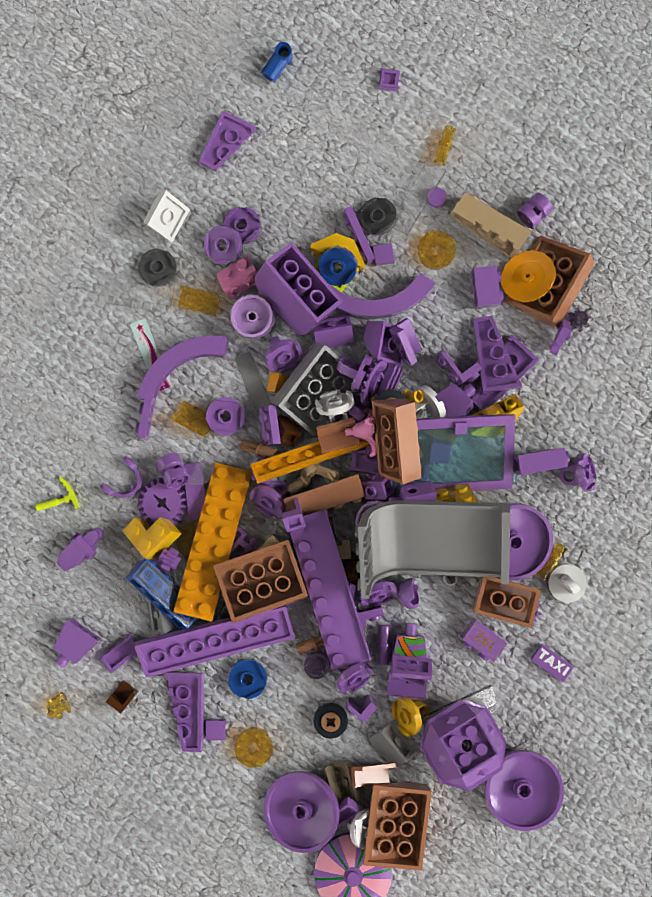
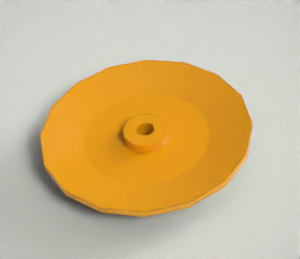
[501,250,556,302]

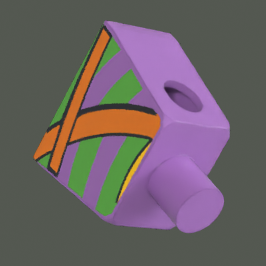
[389,623,427,665]

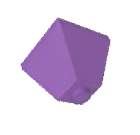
[364,321,403,367]

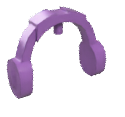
[100,456,143,498]

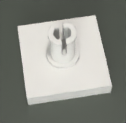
[143,189,190,242]

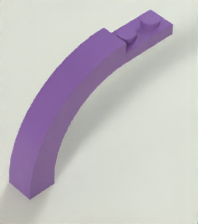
[329,273,436,319]
[135,336,229,439]

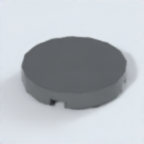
[359,197,397,236]
[138,248,177,287]

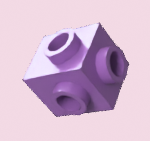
[361,471,395,501]

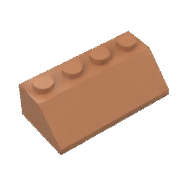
[372,399,422,484]
[283,474,365,516]

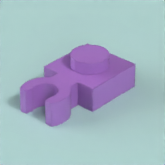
[549,319,572,355]

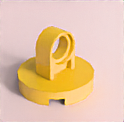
[391,696,430,737]

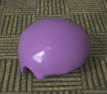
[397,578,419,609]

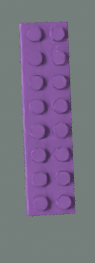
[134,605,295,677]

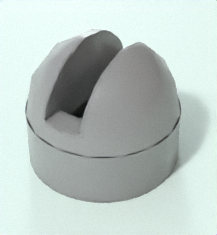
[441,575,458,586]

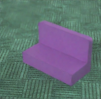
[313,314,354,348]
[389,318,422,366]
[346,695,377,723]

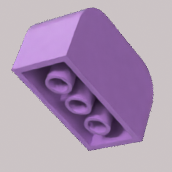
[255,242,343,335]

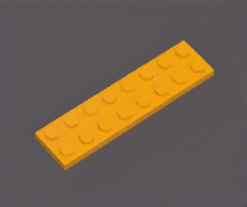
[173,462,252,622]

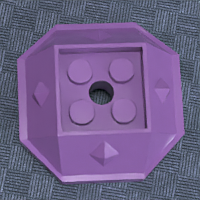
[419,699,506,791]

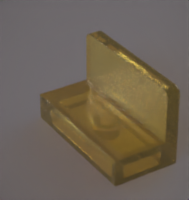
[178,285,220,317]
[171,401,211,438]

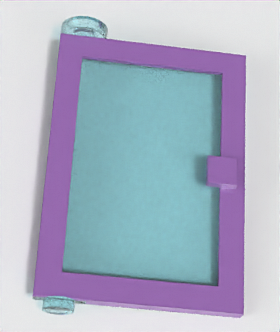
[396,414,517,494]

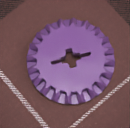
[360,359,388,408]
[137,478,187,525]

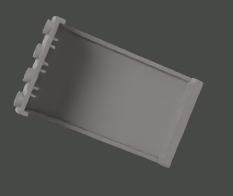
[355,501,510,599]

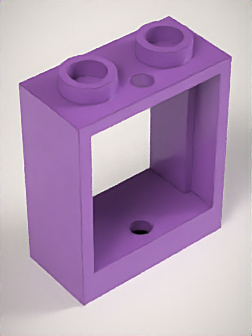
[513,448,570,476]

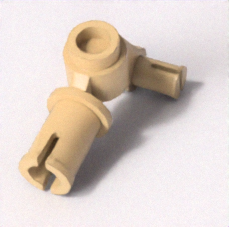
[287,464,341,496]

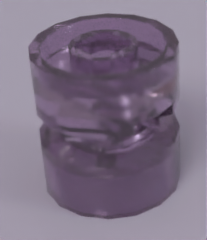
[304,650,329,679]

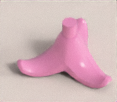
[345,408,377,457]

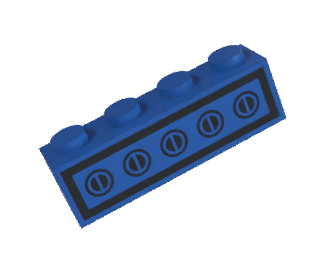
[125,559,196,630]

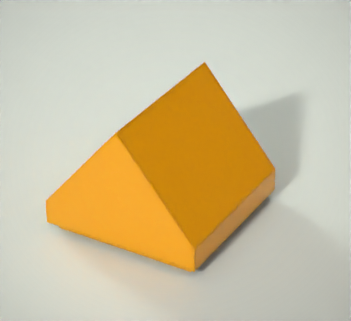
[266,373,289,394]

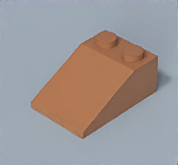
[472,577,541,628]

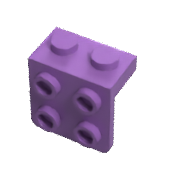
[436,349,482,387]

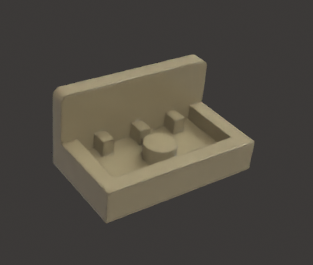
[323,760,362,803]

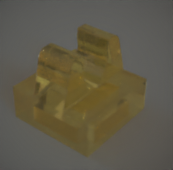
[46,692,71,719]

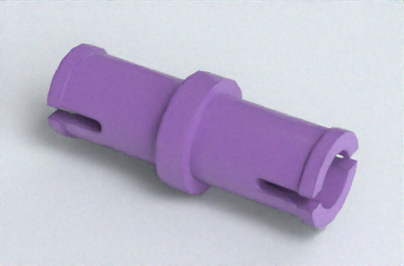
[376,625,392,665]

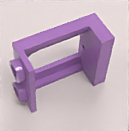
[387,655,432,699]

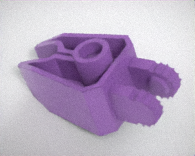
[57,528,104,571]

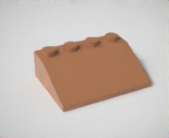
[503,235,595,329]
[213,540,308,624]
[363,782,432,871]

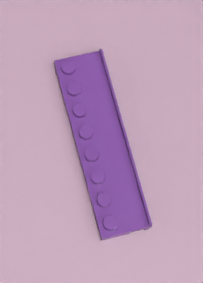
[290,509,372,671]

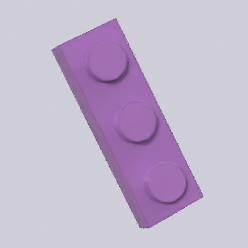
[342,206,375,265]

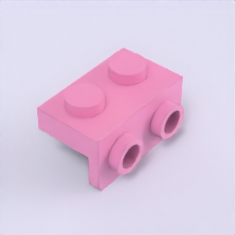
[216,255,257,299]

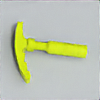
[35,477,80,511]

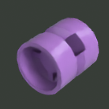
[517,192,554,229]
[156,453,190,489]

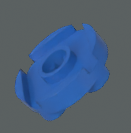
[318,246,358,286]
[228,659,267,699]

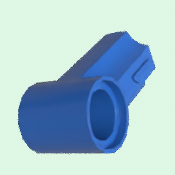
[261,42,293,83]

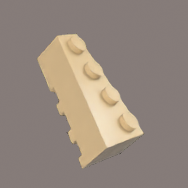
[450,192,532,258]

